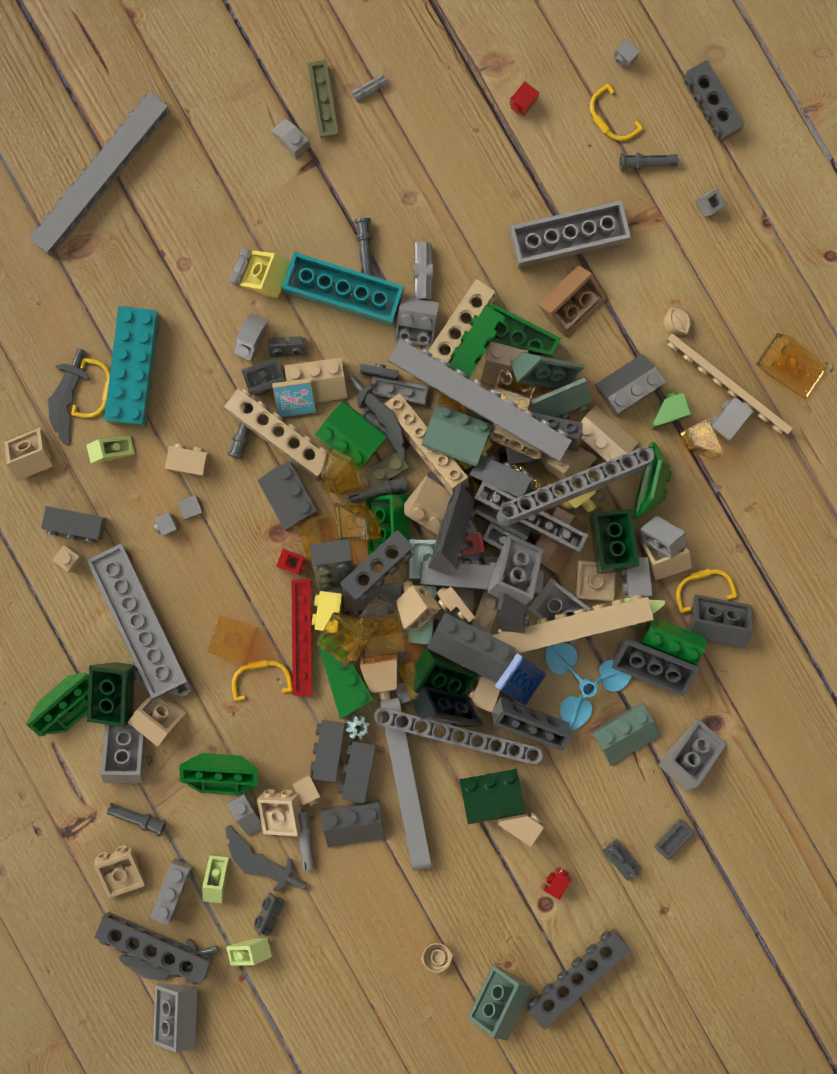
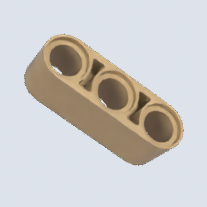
[489,424,543,459]

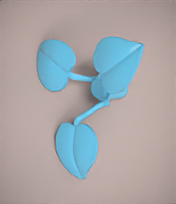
[545,643,632,731]

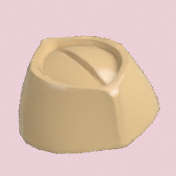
[663,307,692,336]
[421,943,453,973]

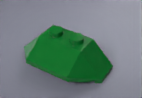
[632,442,672,518]
[26,672,89,737]
[179,753,258,795]

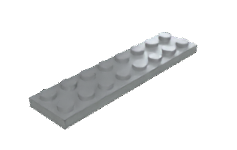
[87,543,188,699]

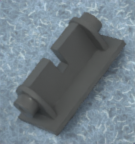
[268,336,308,358]
[602,838,642,881]
[254,892,284,936]

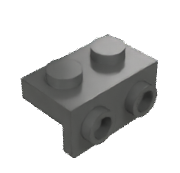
[241,357,286,396]

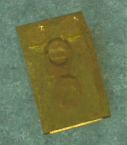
[756,333,827,399]

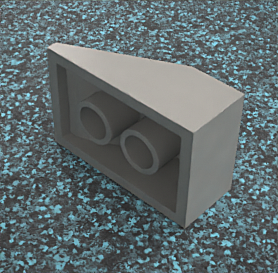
[487,534,543,605]
[528,578,592,645]
[658,719,726,791]
[101,723,145,783]

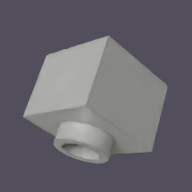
[613,39,640,69]
[695,188,726,217]
[154,512,179,537]

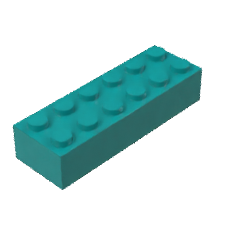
[282,252,404,327]
[104,306,160,427]

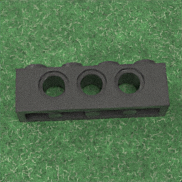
[684,60,744,142]
[340,530,414,603]
[492,697,572,751]

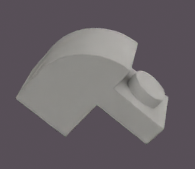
[233,313,269,361]

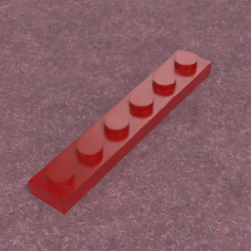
[291,579,313,696]

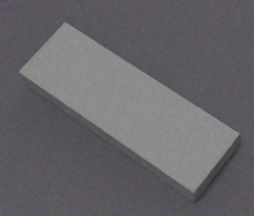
[372,376,429,406]

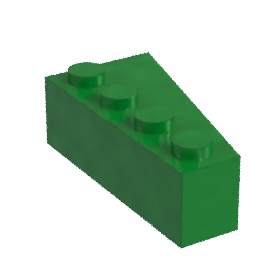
[490,303,561,357]
[448,305,505,379]
[318,633,374,719]

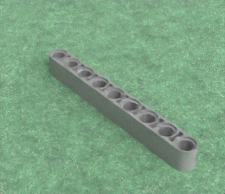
[496,447,654,526]
[380,697,432,871]
[374,707,543,764]

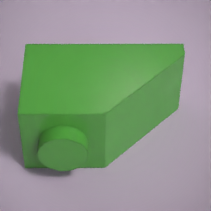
[650,392,691,429]

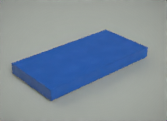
[495,653,546,706]

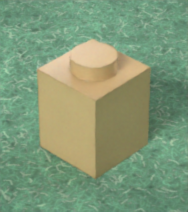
[52,545,84,573]
[293,774,321,806]

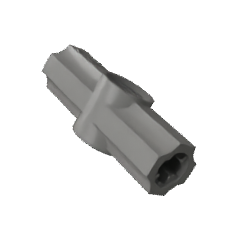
[414,242,433,301]

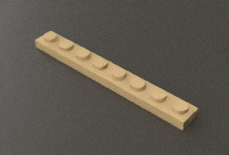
[666,333,793,434]

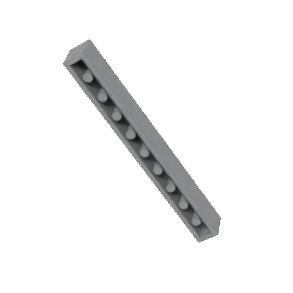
[29,92,170,257]
[388,338,572,461]

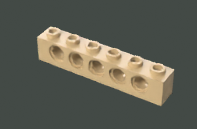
[413,279,496,389]
[223,389,331,478]
[384,393,469,495]

